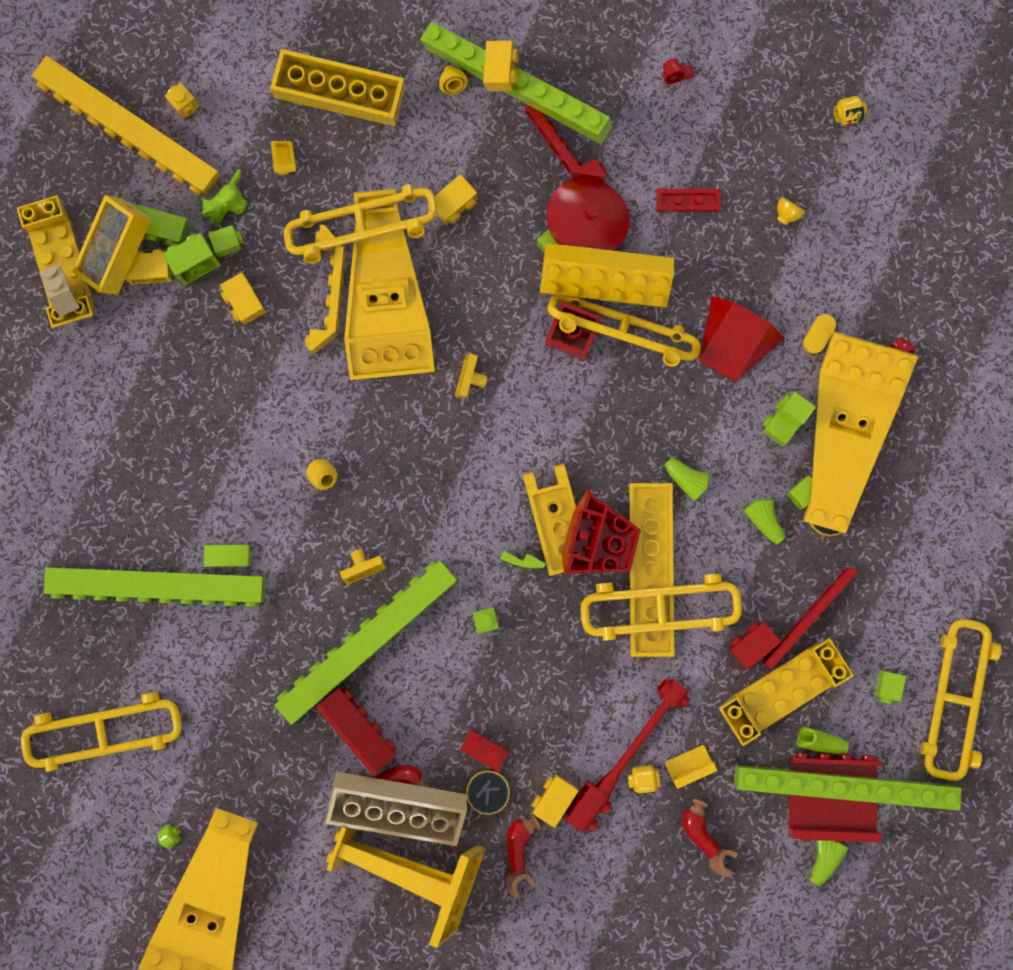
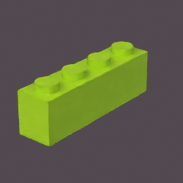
[130,203,191,247]

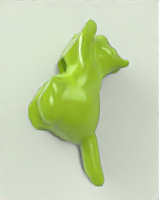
[201,169,247,225]

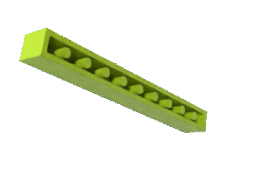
[420,21,613,144]
[274,561,458,725]
[43,567,266,607]
[734,765,962,811]

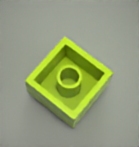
[163,233,221,286]

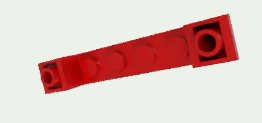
[525,74,607,182]

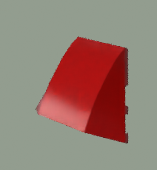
[698,296,785,382]
[562,490,641,574]

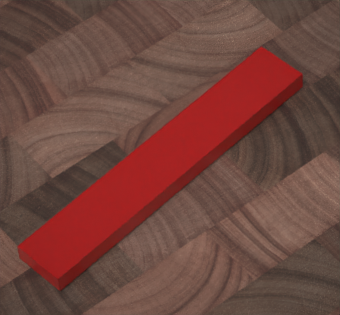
[762,567,858,669]

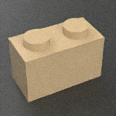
[39,264,80,317]

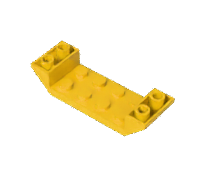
[17,195,94,328]
[719,638,854,746]

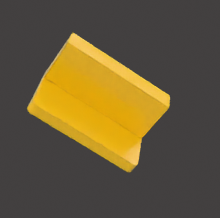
[665,745,717,789]

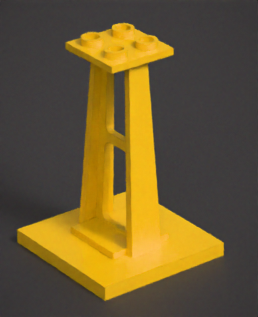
[326,827,486,948]

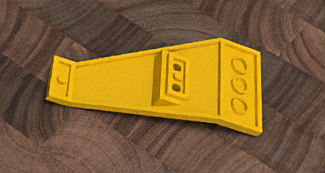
[344,188,435,380]
[803,331,918,533]
[138,808,258,970]

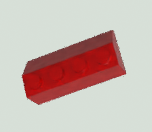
[316,687,397,776]

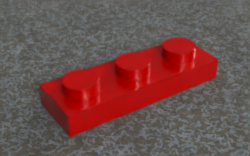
[656,189,721,212]

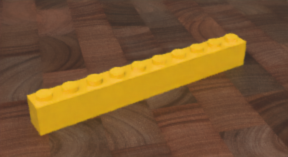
[31,56,221,197]

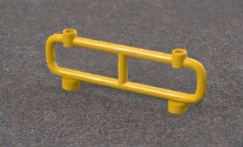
[284,184,438,264]
[547,295,701,367]
[580,573,742,641]
[920,619,1002,781]
[21,691,182,772]

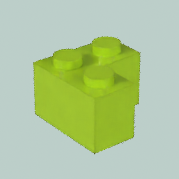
[762,392,816,447]

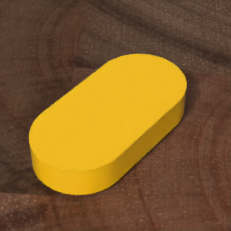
[803,314,836,354]

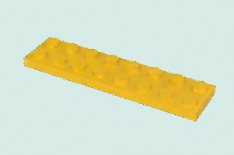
[629,483,674,657]

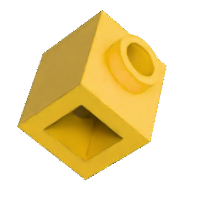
[165,82,199,119]

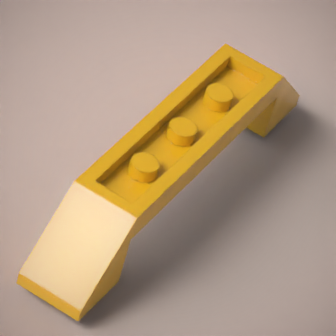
[305,224,346,354]

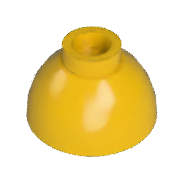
[439,66,468,95]
[777,197,805,225]

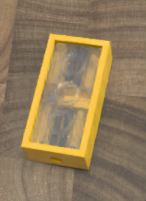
[72,195,151,295]

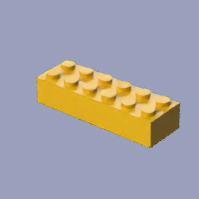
[270,49,406,127]
[540,243,674,308]

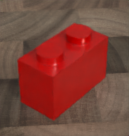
[728,621,781,670]
[460,728,509,772]

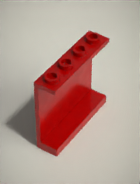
[788,752,882,843]

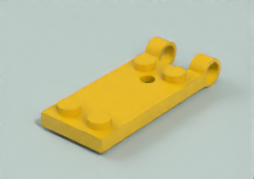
[522,464,576,576]

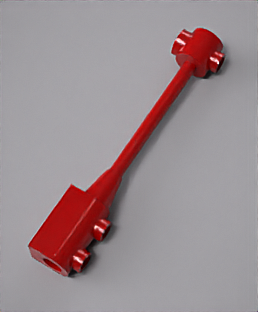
[563,678,690,833]

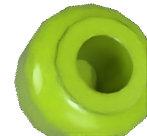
[157,824,181,849]

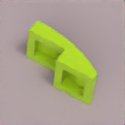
[204,545,250,567]
[500,551,546,569]

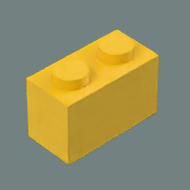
[483,41,519,91]
[435,174,478,225]
[125,249,173,285]
[220,272,266,325]
[531,774,579,828]

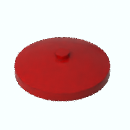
[546,177,630,251]

